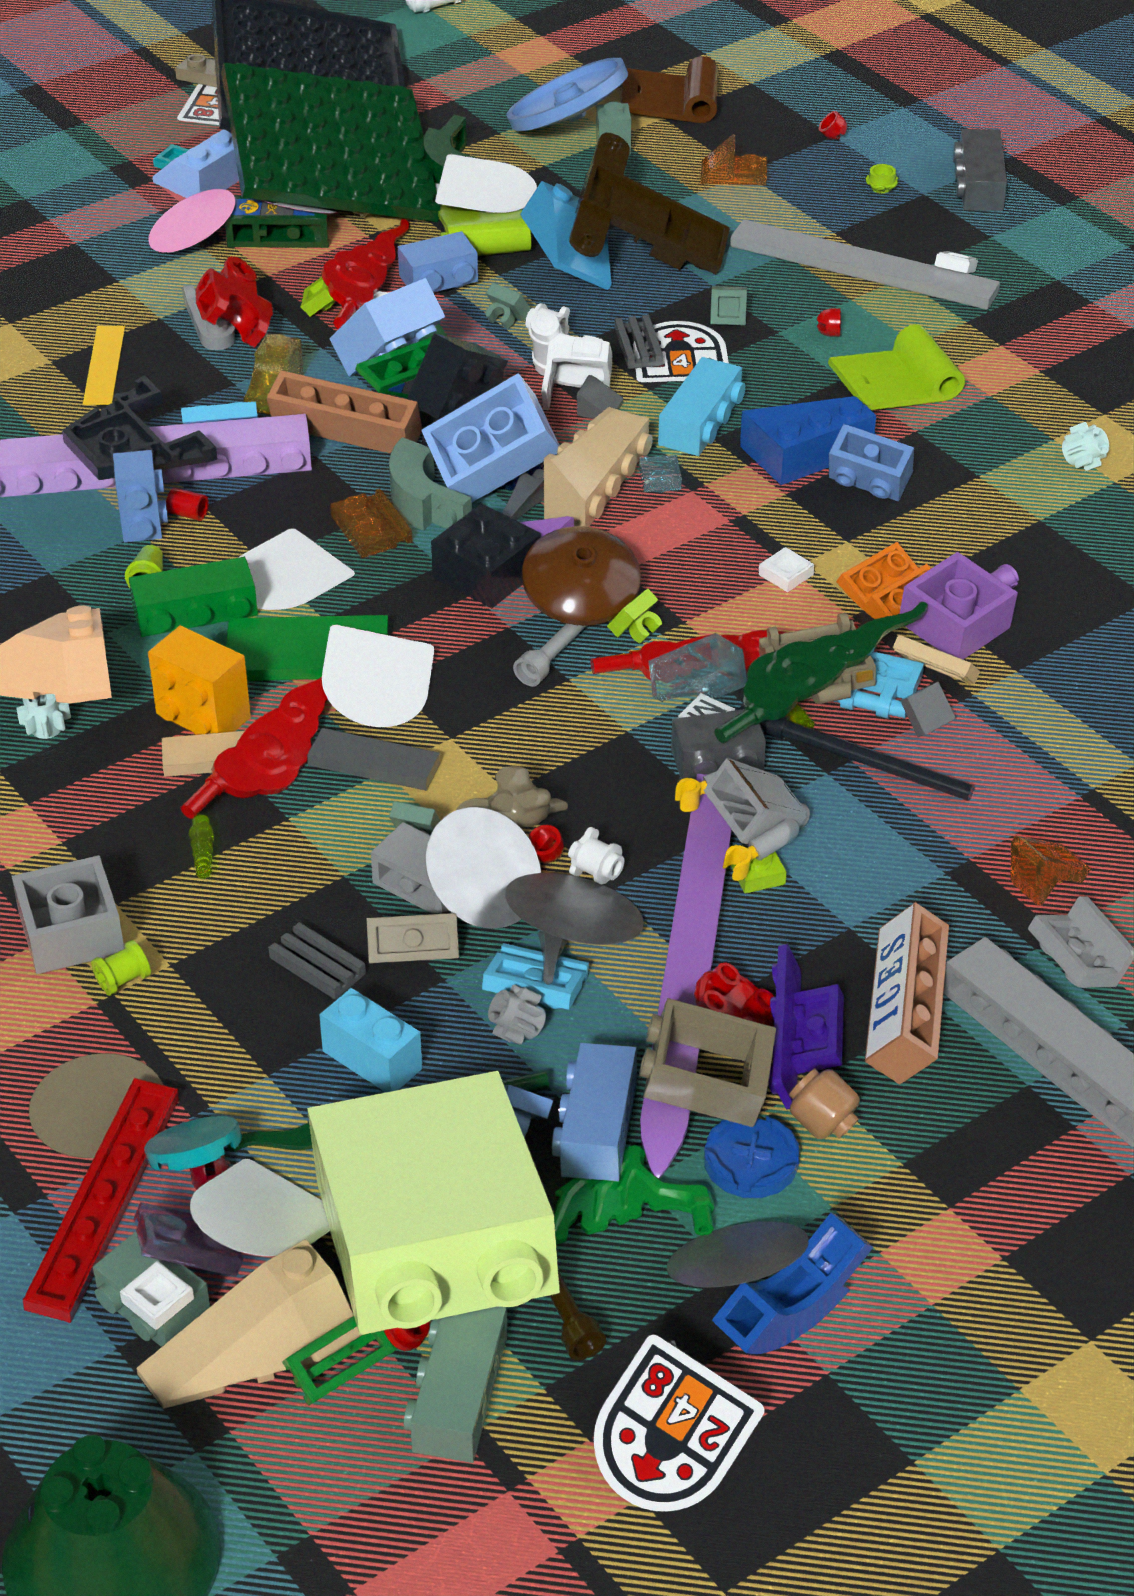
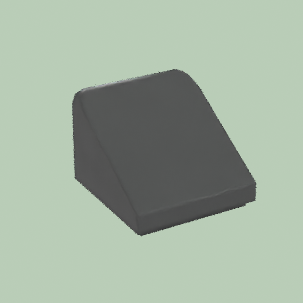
[577,375,623,419]

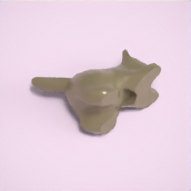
[456,765,568,828]

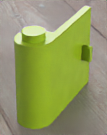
[438,205,531,256]
[828,324,965,410]

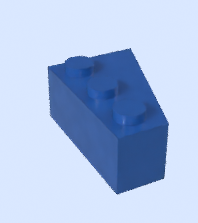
[740,396,876,485]

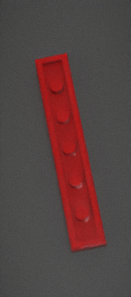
[23,1078,179,1323]

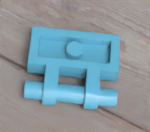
[833,651,924,719]

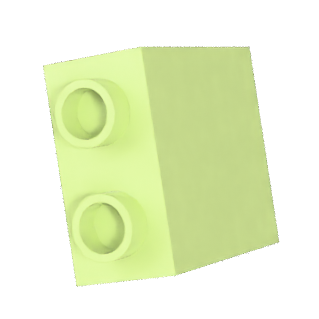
[307,1071,560,1335]

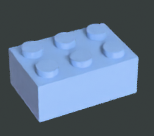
[329,278,445,377]
[421,373,560,503]

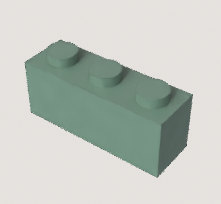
[404,1306,508,1463]

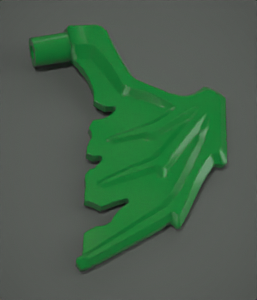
[553,1145,714,1245]

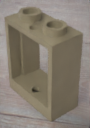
[639,998,776,1127]

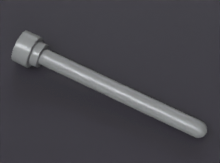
[513,623,586,687]

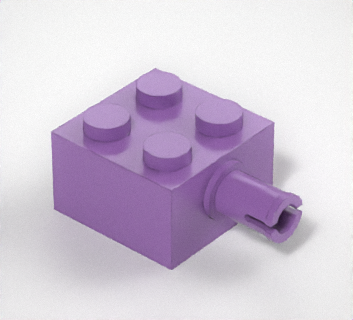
[899,552,1019,660]

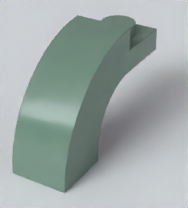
[389,437,472,531]

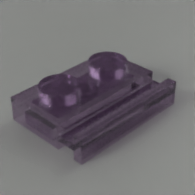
[134,1202,243,1277]

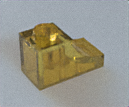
[244,334,304,414]

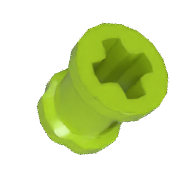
[91,940,151,996]

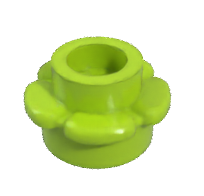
[866,164,898,193]

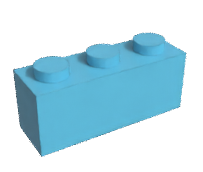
[658,357,745,456]

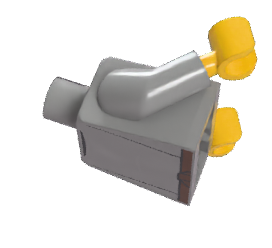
[675,758,810,881]

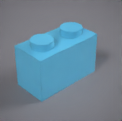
[319,988,422,1093]

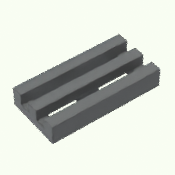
[614,315,663,369]
[268,922,366,1000]

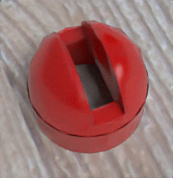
[819,111,847,140]
[816,308,841,337]
[528,825,564,863]

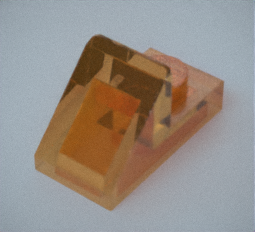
[701,134,767,185]
[1010,835,1091,906]

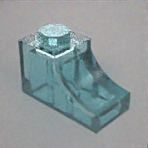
[649,633,747,702]

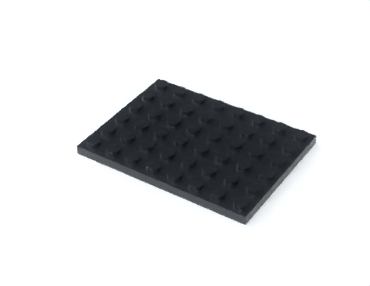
[212,0,405,133]

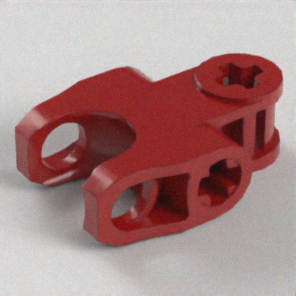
[195,256,273,348]

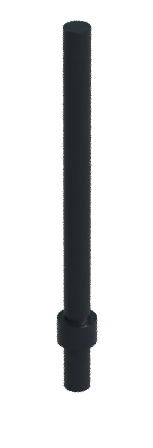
[739,704,974,801]

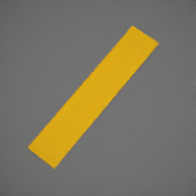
[83,326,125,405]

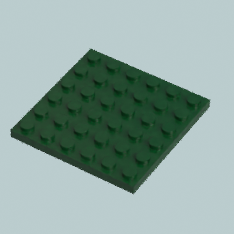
[221,62,441,222]

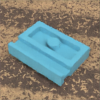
[181,401,257,424]
[482,943,589,1010]

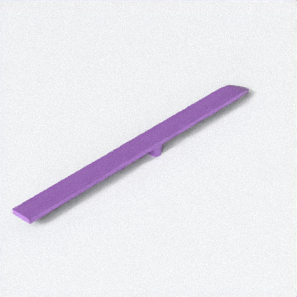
[640,774,732,1179]

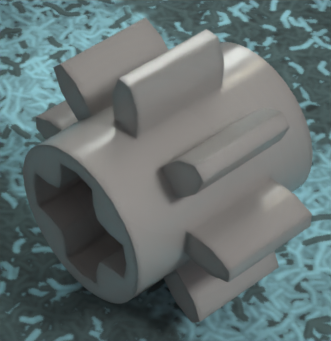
[488,985,546,1045]

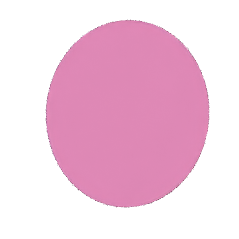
[148,189,235,252]

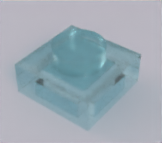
[639,455,682,492]

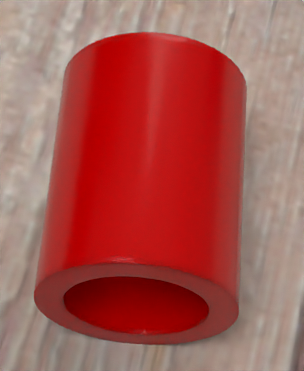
[166,487,209,521]

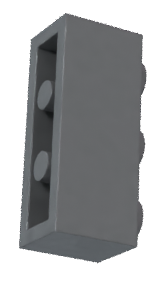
[953,129,1007,211]

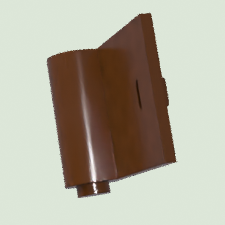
[620,56,718,123]

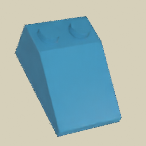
[520,181,611,290]

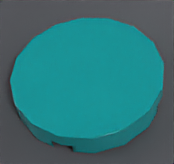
[144,1116,242,1171]

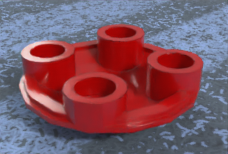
[694,962,774,1027]

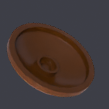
[522,526,641,626]

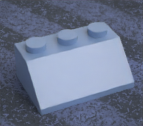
[153,129,239,198]

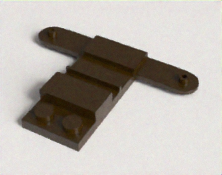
[569,132,730,275]

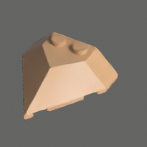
[0,606,112,703]

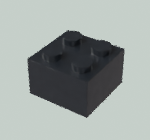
[407,333,508,419]
[431,503,541,609]

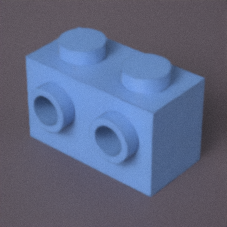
[398,231,478,292]
[829,424,914,502]
[113,450,168,543]

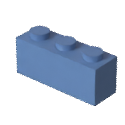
[552,1043,637,1181]

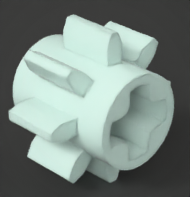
[1062,422,1109,471]
[17,694,71,739]

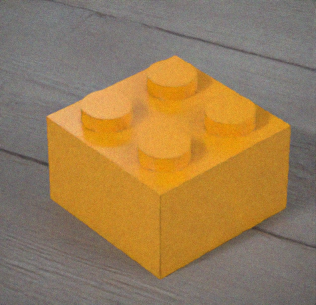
[148,625,251,735]

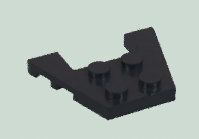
[62,376,217,480]

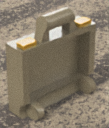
[759,613,876,704]

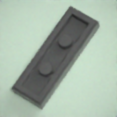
[307,728,440,791]

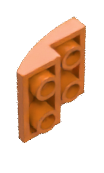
[836,542,931,619]

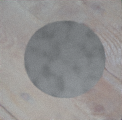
[505,873,644,945]

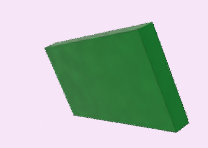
[226,615,388,681]

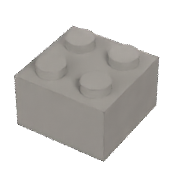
[12,855,124,975]

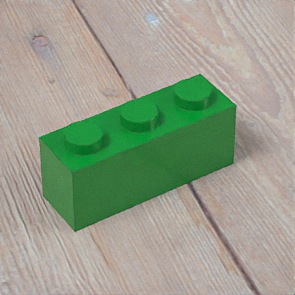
[129,556,258,637]

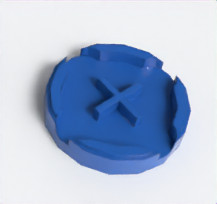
[704,1116,799,1198]

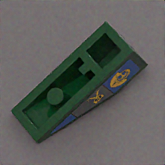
[225,196,329,248]

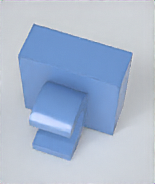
[504,1085,553,1137]

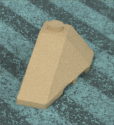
[136,1239,362,1409]

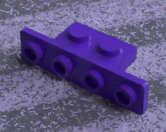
[768,943,844,1110]

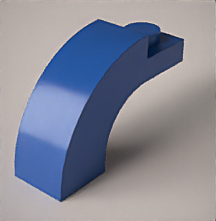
[712,1213,873,1354]

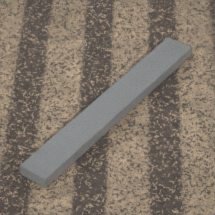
[730,219,1000,310]

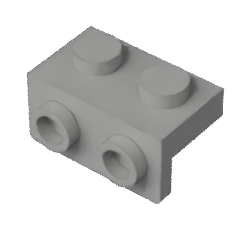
[1028,896,1134,988]

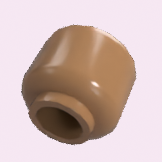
[789,1068,860,1139]

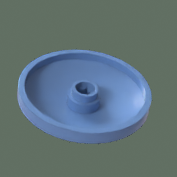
[506,58,628,131]

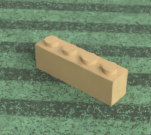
[544,407,653,527]

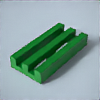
[282,1316,397,1406]

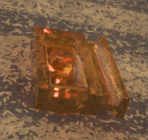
[330,488,413,558]

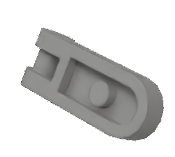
[182,285,236,350]

